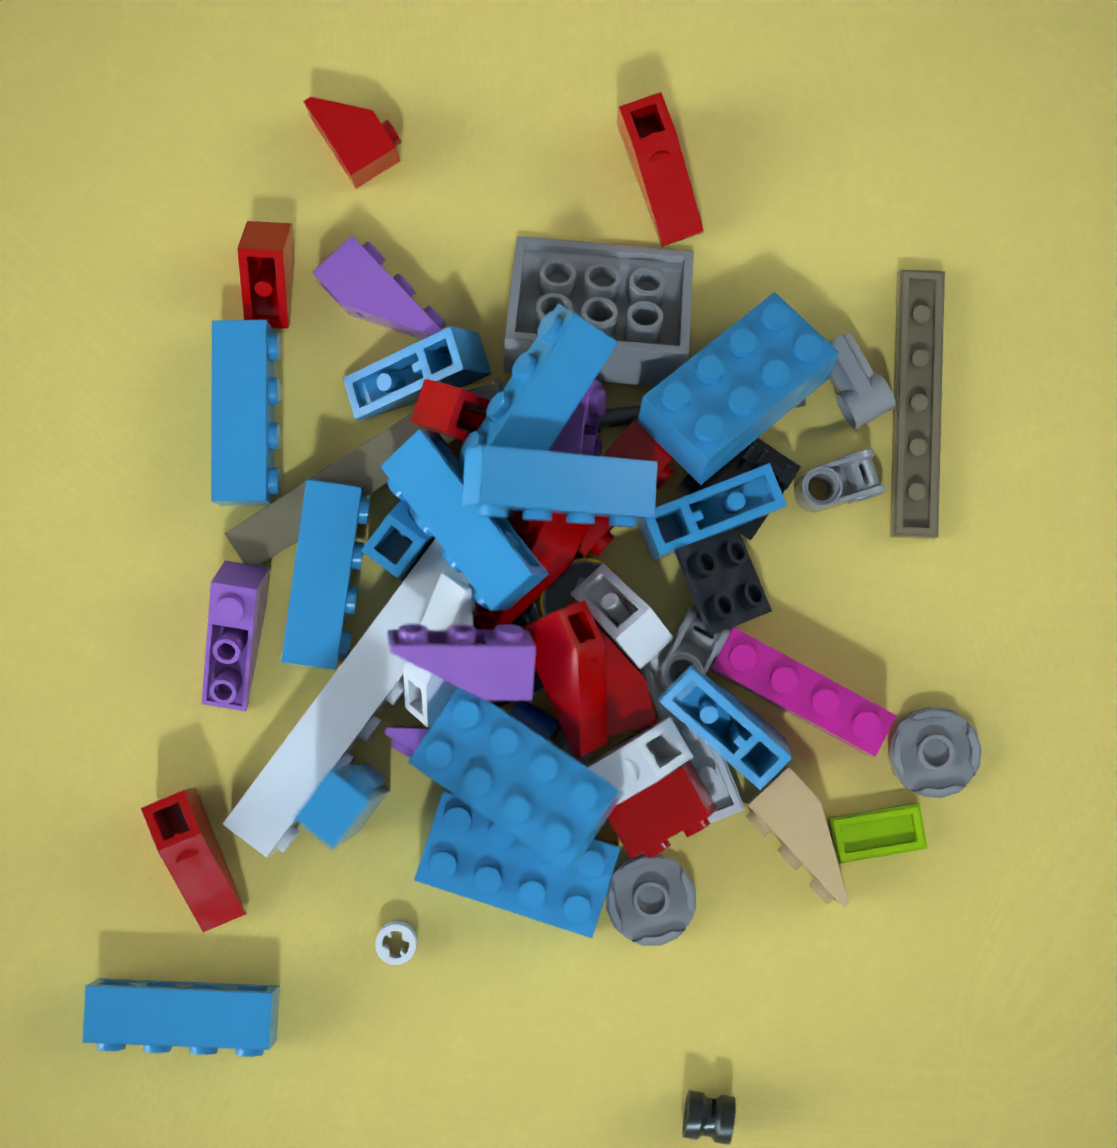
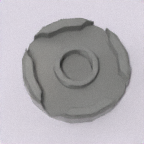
[888,707,981,798]
[606,854,696,946]

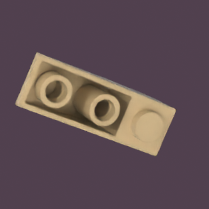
[744,766,849,908]

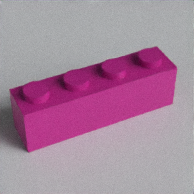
[708,627,897,757]

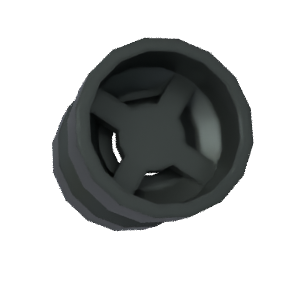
[682,1090,736,1145]

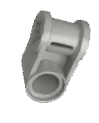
[794,448,887,512]
[658,605,732,690]

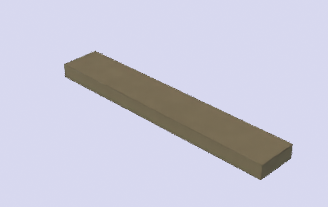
[890,270,945,539]
[224,412,455,566]

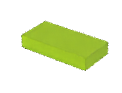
[827,802,928,864]

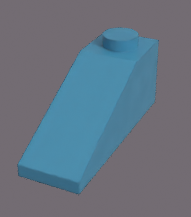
[343,326,491,420]
[637,463,787,561]
[658,666,793,790]

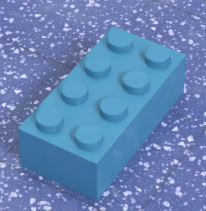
[637,292,839,485]
[408,687,624,872]
[414,789,620,938]

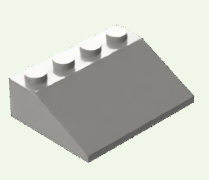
[504,236,694,386]

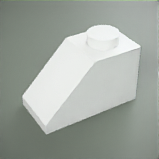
[570,563,674,669]

